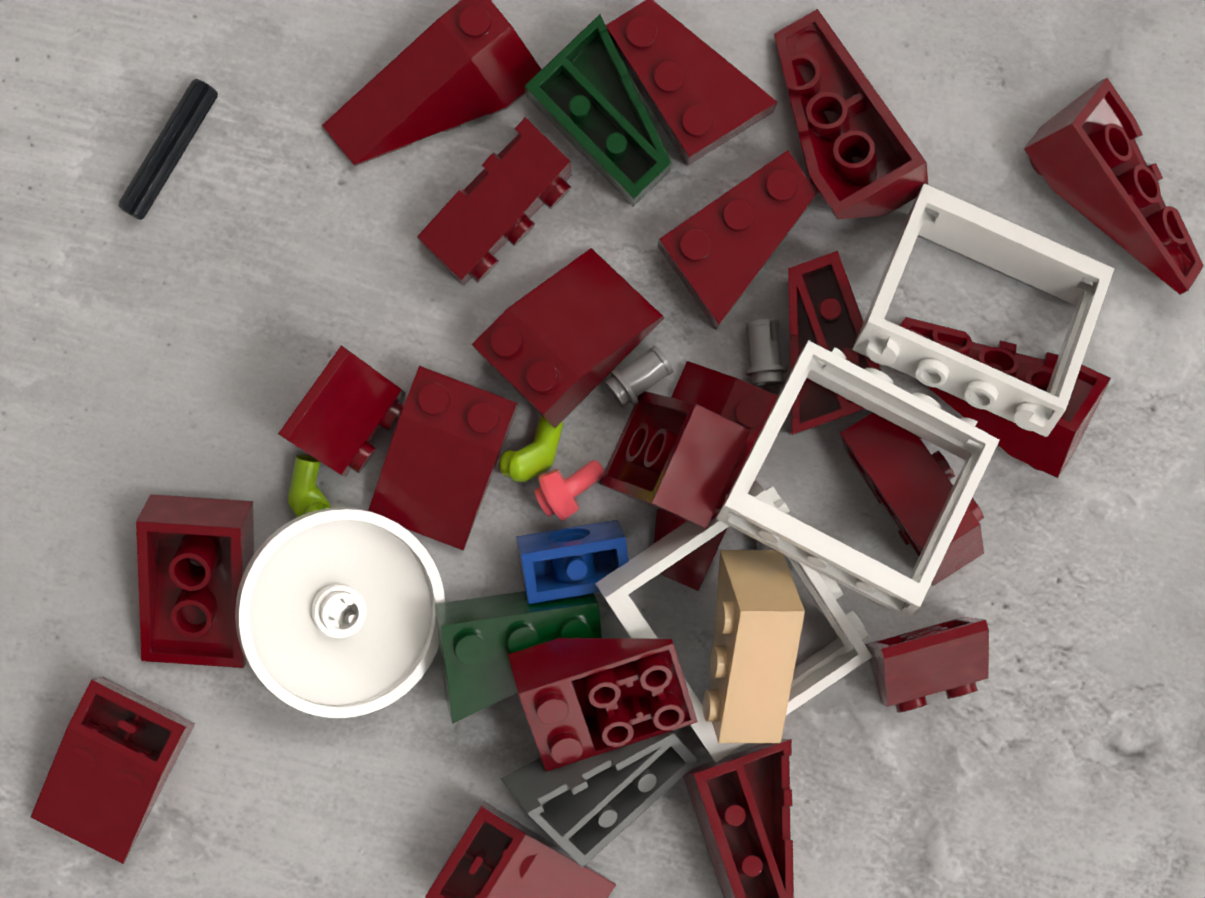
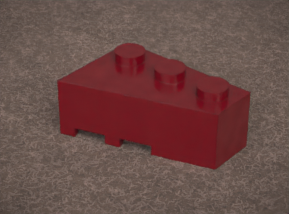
[606,0,778,166]
[417,117,572,285]
[658,150,818,330]
[788,250,882,436]
[840,412,984,586]
[683,738,794,898]

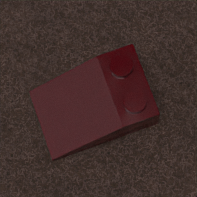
[471,248,664,428]
[278,345,405,477]
[368,366,519,551]
[599,391,751,528]
[136,494,254,668]
[865,617,989,713]

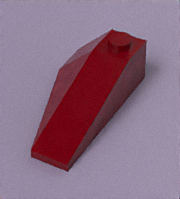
[774,9,928,219]
[1024,78,1204,295]
[654,361,778,591]

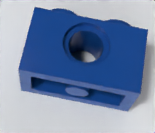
[516,519,629,604]

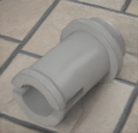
[746,319,787,386]
[604,345,673,407]

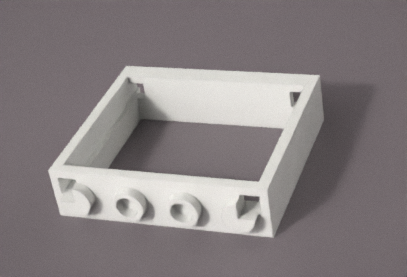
[853,183,1115,437]
[716,340,1000,619]
[595,480,872,763]

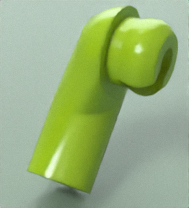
[499,416,564,482]
[288,454,332,517]

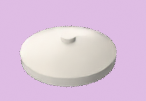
[235,507,445,718]

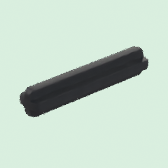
[118,79,218,220]

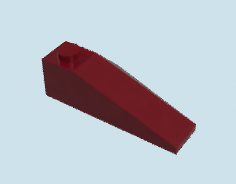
[322,0,542,166]
[899,317,1111,478]

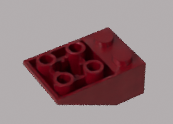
[508,638,698,772]
[30,677,195,864]
[425,801,616,898]

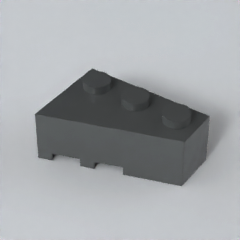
[501,731,699,868]

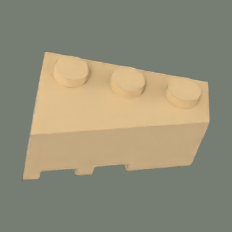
[703,550,805,743]

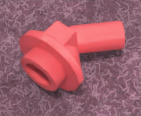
[534,460,605,521]

